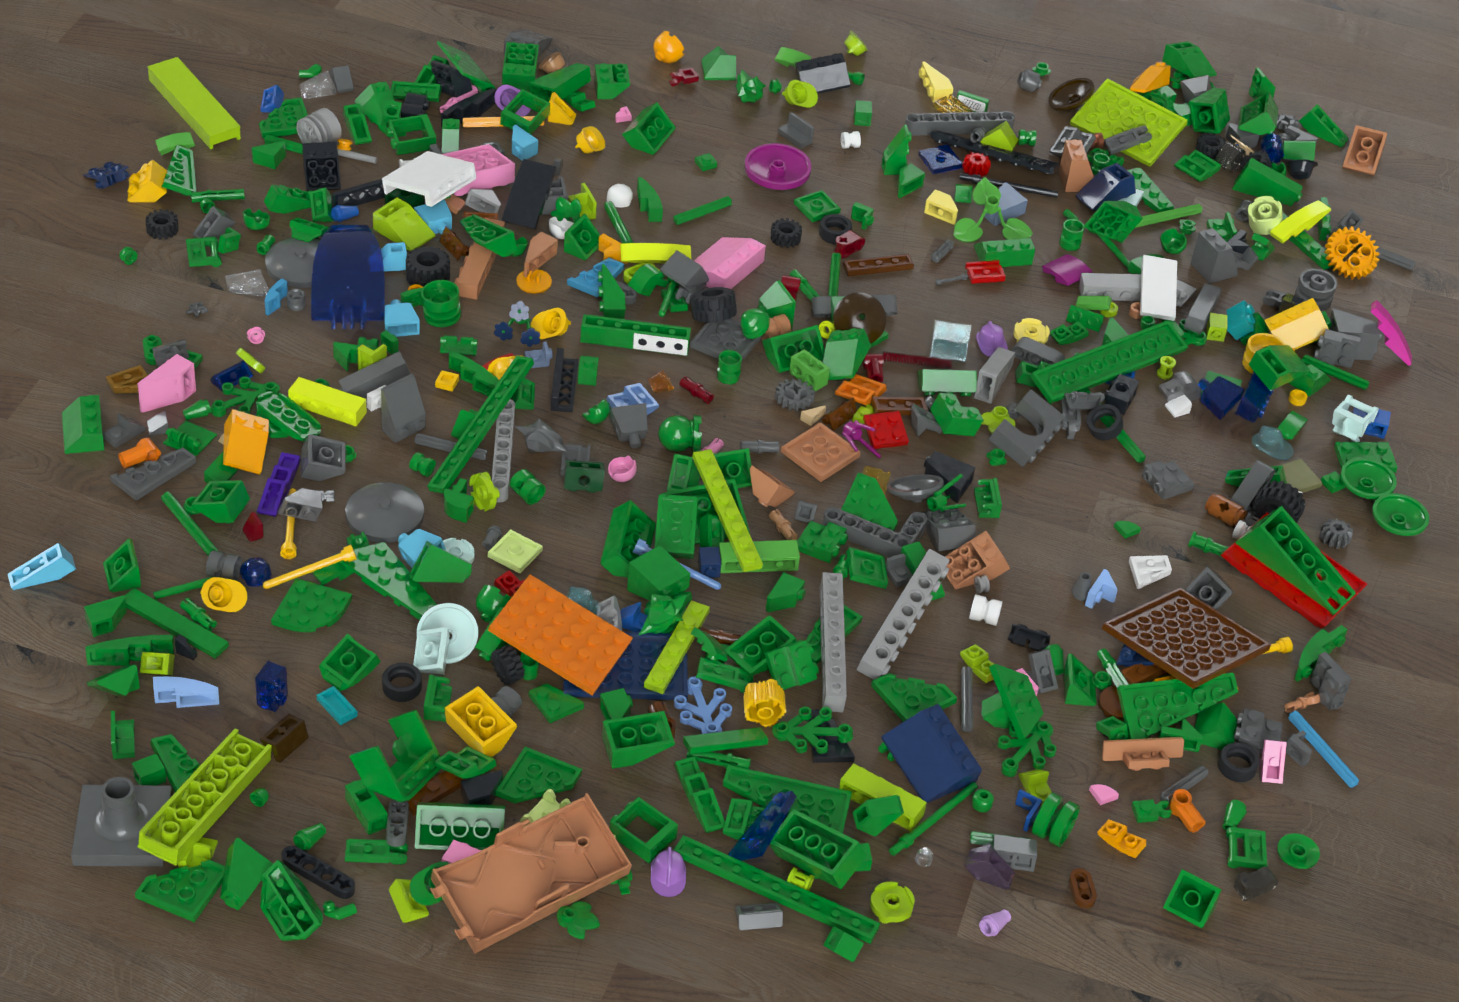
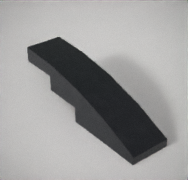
[441,89,497,127]

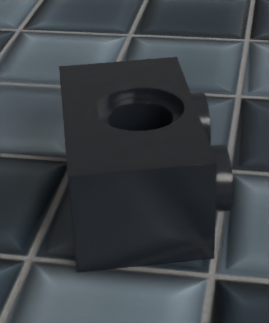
[1104,374,1139,415]

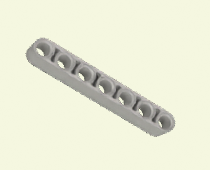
[492,399,515,502]

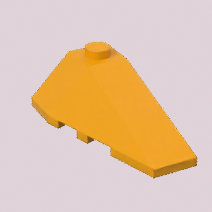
[1130,62,1171,93]

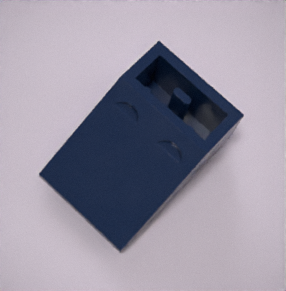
[1076,163,1136,211]

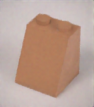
[1059,139,1094,192]

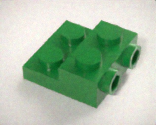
[797,521,848,564]
[764,640,819,690]

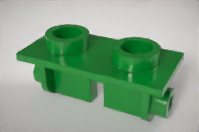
[1066,305,1104,332]
[440,335,478,356]

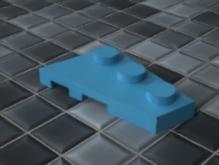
[567,258,624,298]

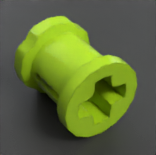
[1157,356,1176,380]
[787,867,814,891]

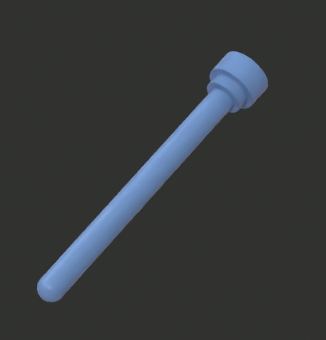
[633,538,721,590]

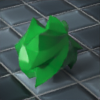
[735,69,766,103]
[639,594,687,635]

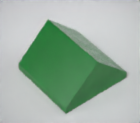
[564,214,600,261]
[714,448,752,488]
[103,538,141,593]
[1063,653,1097,706]
[1195,702,1238,750]
[1163,869,1222,928]

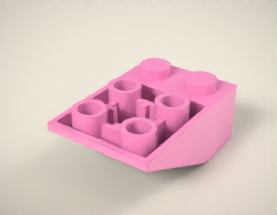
[137,354,196,413]

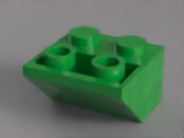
[594,63,630,99]

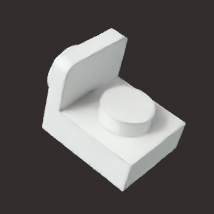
[367,385,386,411]

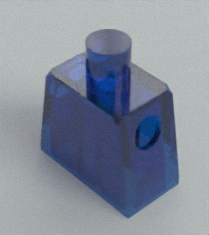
[1198,376,1244,420]

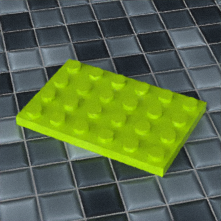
[1070,78,1188,167]

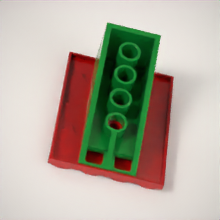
[1220,506,1368,629]

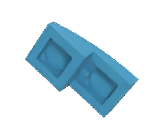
[265,278,288,315]

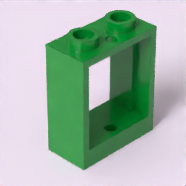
[500,89,550,135]
[386,114,437,155]
[609,797,678,863]

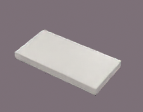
[1140,255,1177,321]

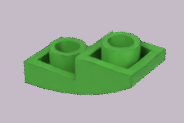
[774,47,811,68]
[155,132,195,155]

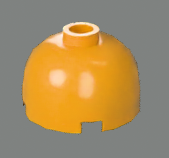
[653,31,685,64]

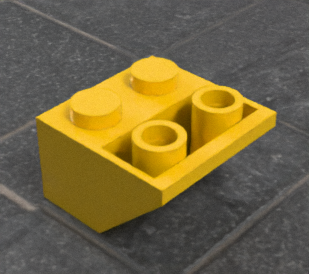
[127,160,167,202]

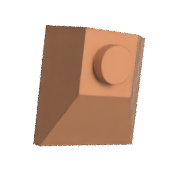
[750,465,795,507]

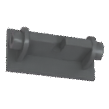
[1065,391,1105,410]

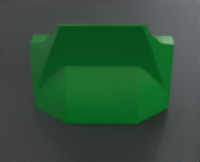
[289,218,329,242]
[667,454,700,492]

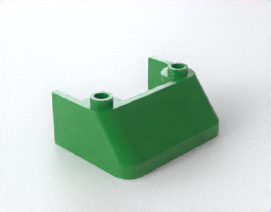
[349,710,441,802]

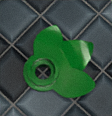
[551,197,582,223]
[557,901,600,940]

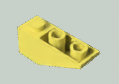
[919,61,953,103]

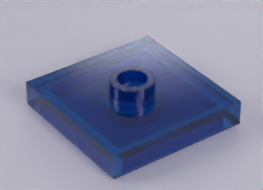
[918,144,963,174]

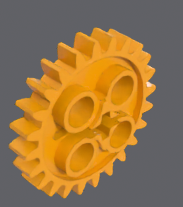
[1324,226,1380,280]

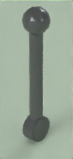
[935,273,968,285]

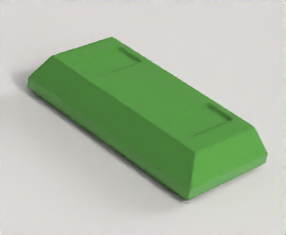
[1075,296,1112,310]

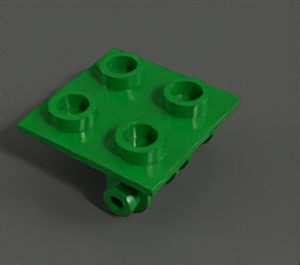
[163,421,217,457]

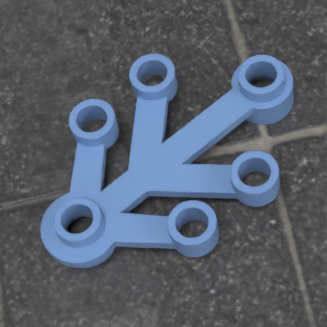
[674,677,732,734]

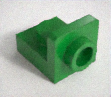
[1096,716,1128,740]

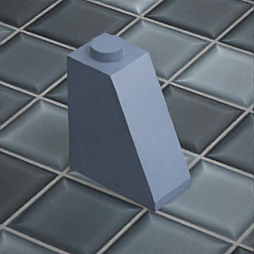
[984,182,1028,226]

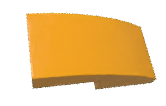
[1097,819,1146,858]

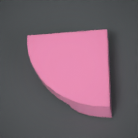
[615,106,632,123]
[1089,784,1119,805]

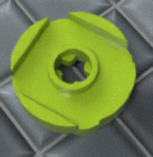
[469,472,500,511]
[870,881,915,923]

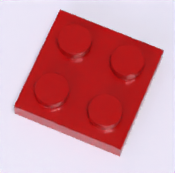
[863,411,909,449]

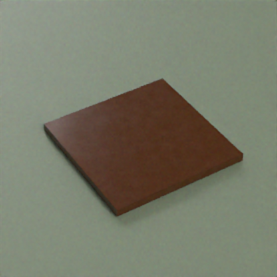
[1102,588,1271,689]

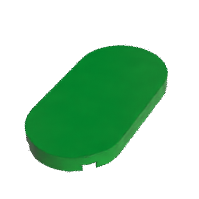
[256,391,321,442]

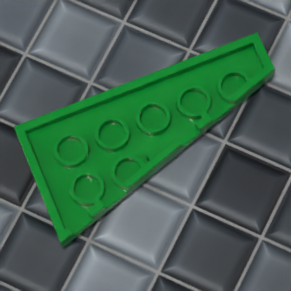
[1117,673,1239,739]

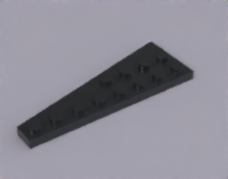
[931,130,1060,175]

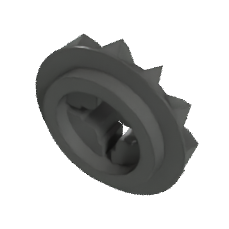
[1277,113,1299,131]

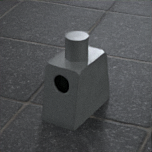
[609,403,647,448]

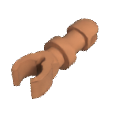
[1284,692,1320,713]

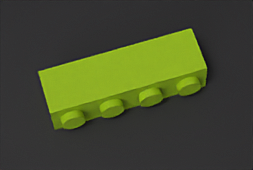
[839,763,927,831]

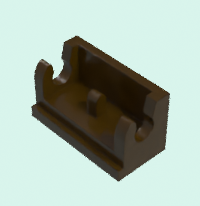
[260,714,309,763]

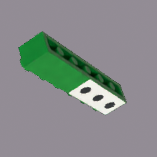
[580,314,691,356]

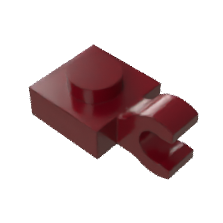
[669,67,699,86]

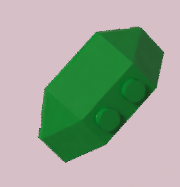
[260,859,323,941]

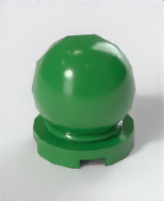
[658,415,702,453]

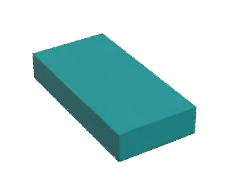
[316,686,358,725]

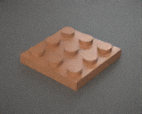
[781,422,860,482]

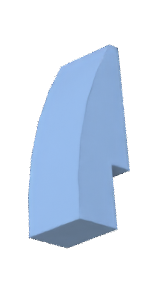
[153,676,220,708]

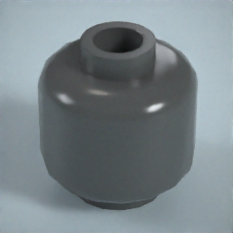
[1017,69,1042,92]

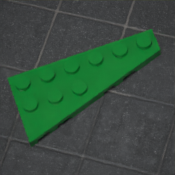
[334,542,437,621]
[723,765,852,833]

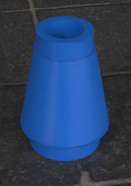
[331,205,359,222]

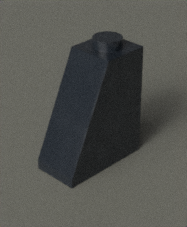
[924,451,976,503]

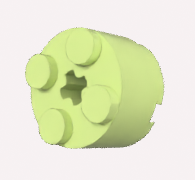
[1248,196,1283,235]

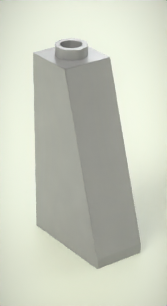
[974,347,1015,404]

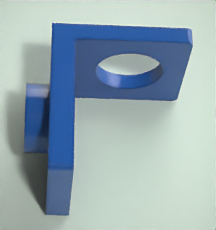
[1015,789,1043,832]

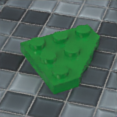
[259,97,308,139]
[841,472,898,531]
[871,673,957,722]
[496,746,582,804]
[135,860,225,923]

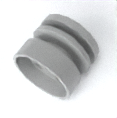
[297,108,342,143]

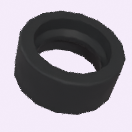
[819,214,852,244]
[1087,404,1124,441]
[382,663,422,702]
[1218,742,1260,782]

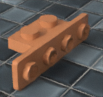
[1102,737,1184,771]

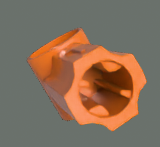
[118,438,161,469]
[1169,789,1206,833]

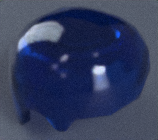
[239,557,272,587]

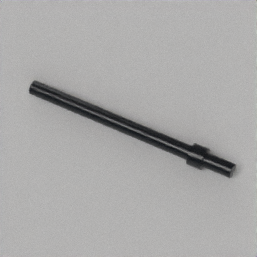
[959,173,1058,198]

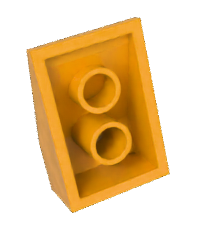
[223,409,269,475]

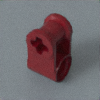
[834,230,865,258]

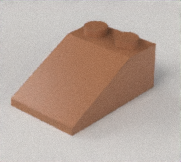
[1342,125,1388,175]

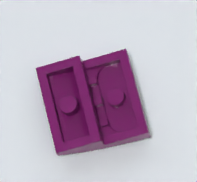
[1042,254,1092,286]

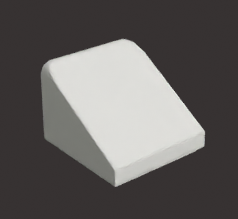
[1165,394,1192,418]

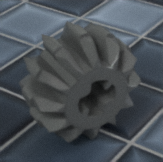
[1320,518,1353,550]

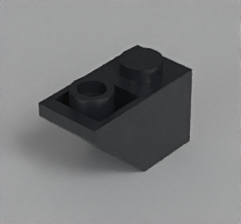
[461,770,503,805]

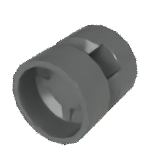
[206,550,242,581]
[491,686,522,717]

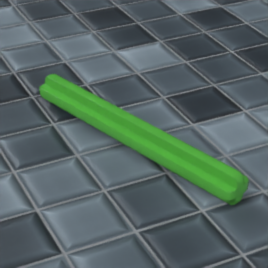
[1135,204,1203,228]

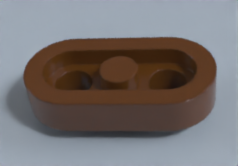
[1069,868,1097,908]

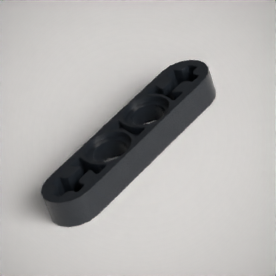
[281,846,355,899]

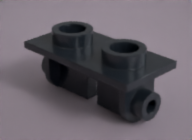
[1008,624,1051,651]

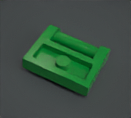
[186,237,222,267]
[1226,827,1267,870]

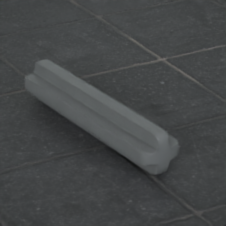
[1160,766,1208,802]

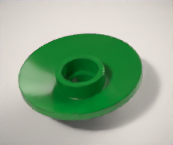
[1277,833,1320,869]

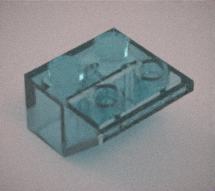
[930,321,971,361]

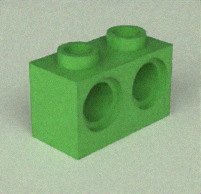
[789,349,830,392]

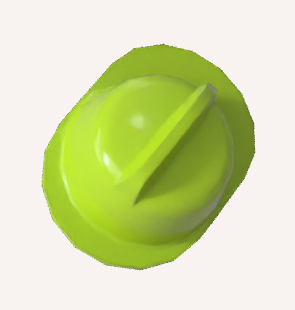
[844,30,868,56]
[782,80,818,108]

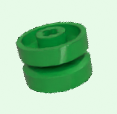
[1032,792,1080,847]

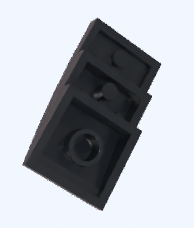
[502,159,557,230]

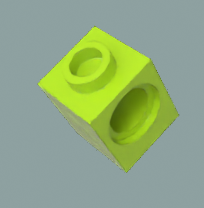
[1206,313,1228,342]

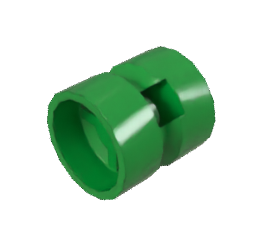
[1059,219,1085,251]
[717,350,742,384]
[510,469,546,505]

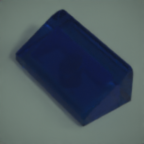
[210,360,254,391]

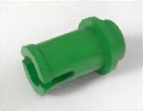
[256,234,275,255]

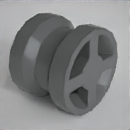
[287,289,305,311]

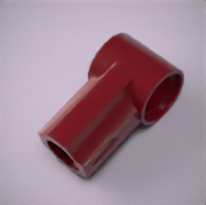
[781,275,801,301]
[863,353,884,383]

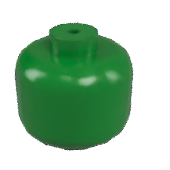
[972,789,994,813]

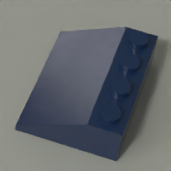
[881,704,982,803]

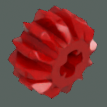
[962,152,991,177]

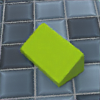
[389,879,429,923]

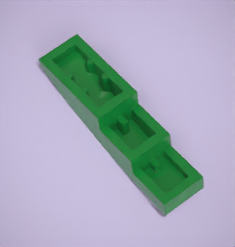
[449,350,499,396]
[85,635,175,666]
[674,756,725,833]

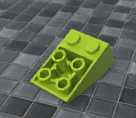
[373,197,435,251]

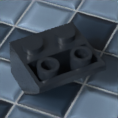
[431,60,472,98]

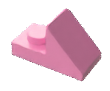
[1259,740,1287,784]

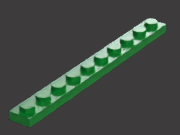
[427,356,534,494]
[673,835,881,944]

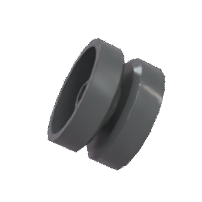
[1294,268,1337,311]

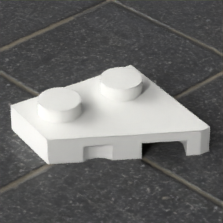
[1129,555,1172,589]

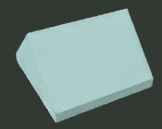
[413,627,450,675]

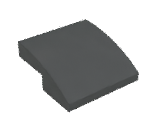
[1050,126,1096,158]

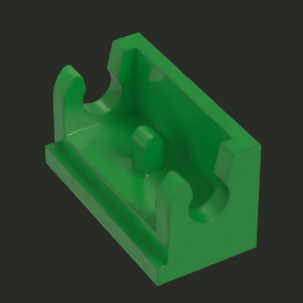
[974,478,1002,518]
[424,675,452,722]

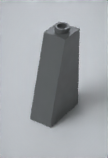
[339,351,410,400]

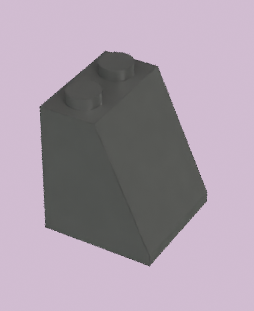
[1191,228,1238,284]
[1329,309,1382,360]

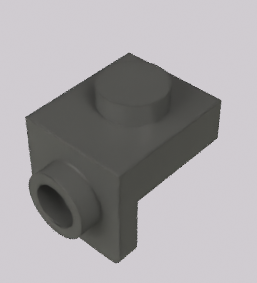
[1233,247,1258,270]

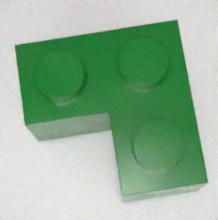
[930,393,984,436]

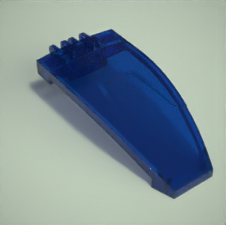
[311,225,385,329]

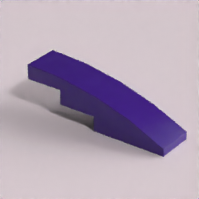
[257,452,301,517]

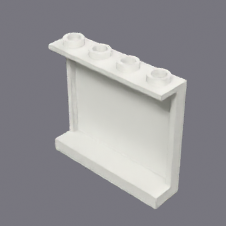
[382,151,476,207]

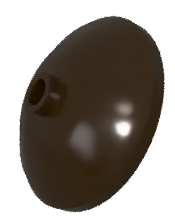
[1048,78,1095,111]
[833,292,886,344]

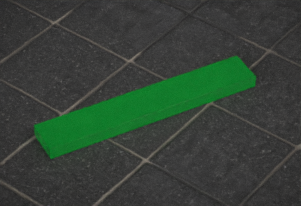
[125,588,229,659]

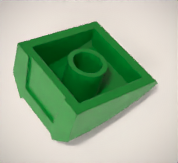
[319,633,381,691]

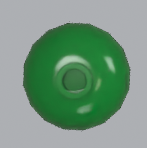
[476,585,511,623]

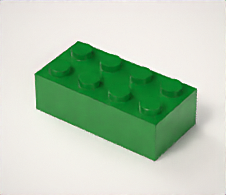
[768,809,867,889]

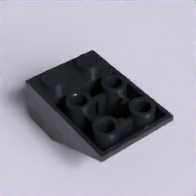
[302,142,341,191]

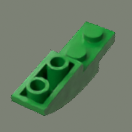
[1294,625,1347,682]

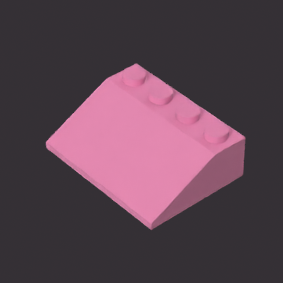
[441,144,515,196]
[694,237,766,289]

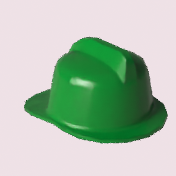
[410,862,450,906]

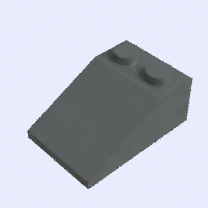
[504,29,553,58]
[381,374,426,443]

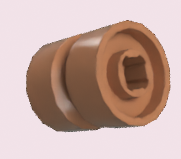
[762,314,791,340]

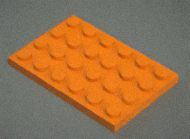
[488,574,633,696]

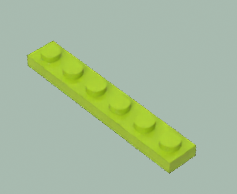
[644,600,710,694]

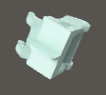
[1332,395,1379,442]

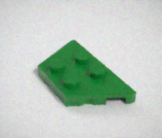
[989,664,1044,740]

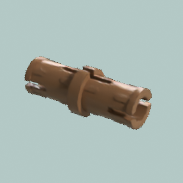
[769,509,799,540]

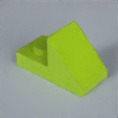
[1018,770,1052,806]

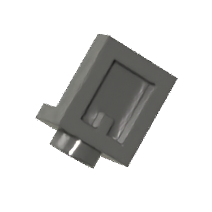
[886,553,913,587]
[1286,730,1313,767]

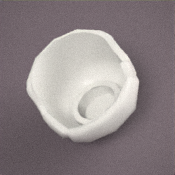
[607,184,633,208]
[549,217,574,239]

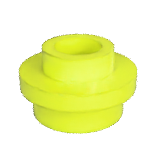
[819,321,836,339]

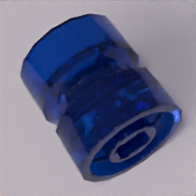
[1260,134,1284,163]

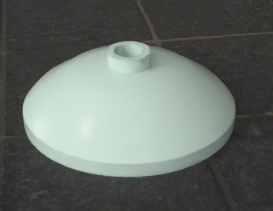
[417,603,478,664]

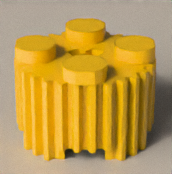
[743,679,786,727]

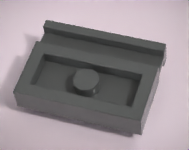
[561,444,590,477]

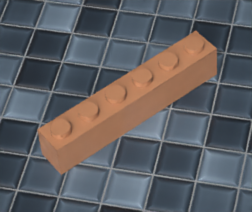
[454,218,506,300]

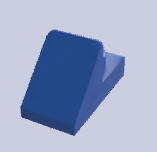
[620,602,651,633]

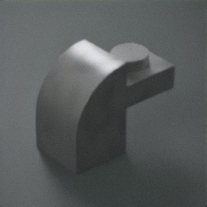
[1159,371,1201,401]

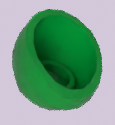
[740,308,770,339]

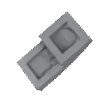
[597,595,622,631]

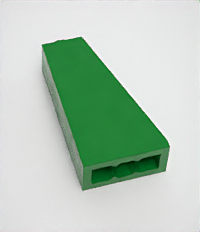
[528,63,591,102]
[1232,158,1303,206]

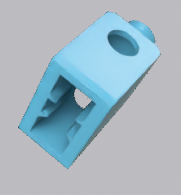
[414,199,452,235]
[385,299,420,337]
[398,529,446,568]

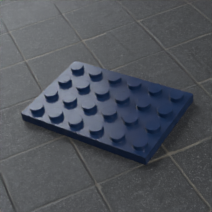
[563,632,688,700]

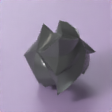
[514,419,567,453]

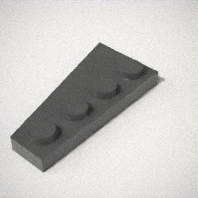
[110,448,197,501]

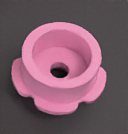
[247,327,265,344]

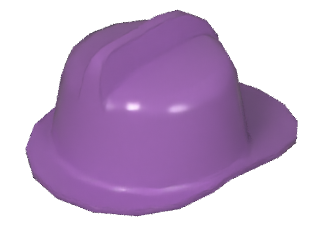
[494,85,531,116]
[976,321,1008,357]
[651,847,686,897]

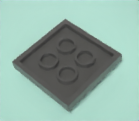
[690,318,763,361]

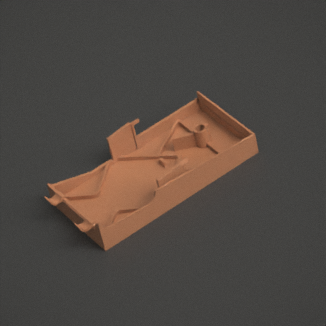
[430,793,632,954]

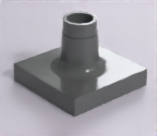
[71,777,172,867]

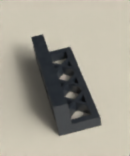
[331,179,385,208]
[551,348,578,413]

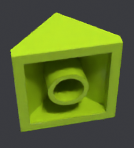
[981,121,1018,151]

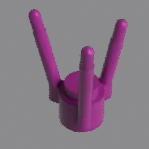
[842,420,881,458]

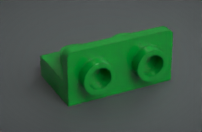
[1206,212,1238,242]

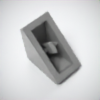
[465,189,501,213]

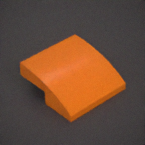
[835,374,887,405]

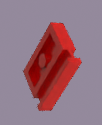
[965,260,1006,284]

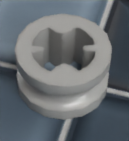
[974,575,990,594]

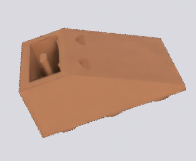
[945,531,1010,589]

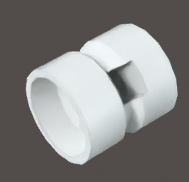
[969,594,1003,626]

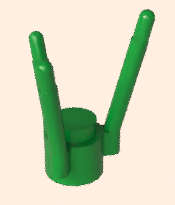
[927,474,966,512]

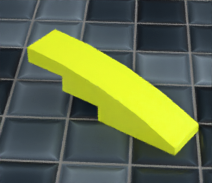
[1270,200,1331,244]
[620,243,692,264]

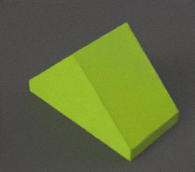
[140,652,175,676]

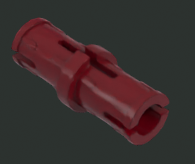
[679,376,714,404]

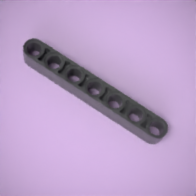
[905,111,1015,135]

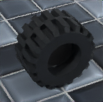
[406,246,450,287]
[691,287,737,323]
[1252,481,1305,523]

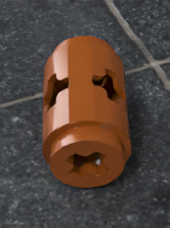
[1205,494,1247,527]

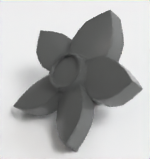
[186,302,208,317]

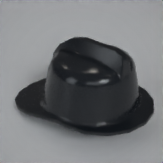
[1280,159,1318,180]

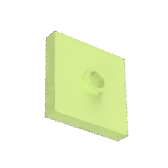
[488,529,543,573]

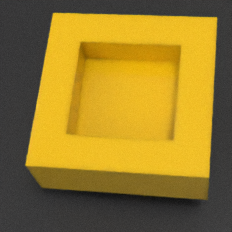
[435,370,459,392]

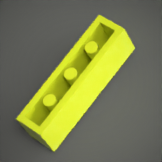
[288,377,367,427]

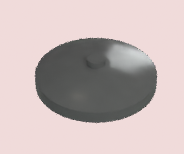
[265,238,337,288]
[345,482,424,543]

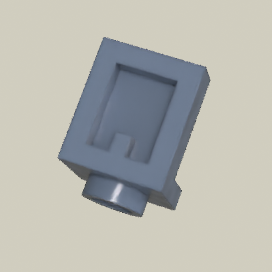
[524,342,553,368]

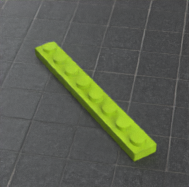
[692,449,763,572]

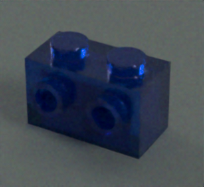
[255,661,288,712]

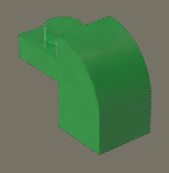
[628,264,669,297]
[444,478,474,523]

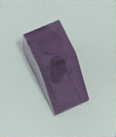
[964,844,1015,890]

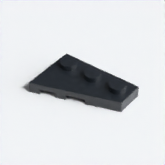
[807,709,855,763]

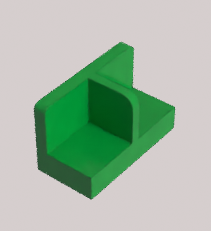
[111,711,135,759]

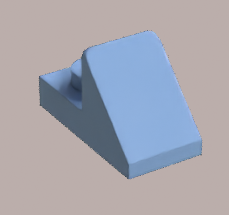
[1085,569,1117,609]

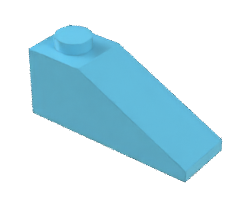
[8,543,76,590]

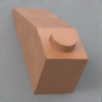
[524,232,558,277]

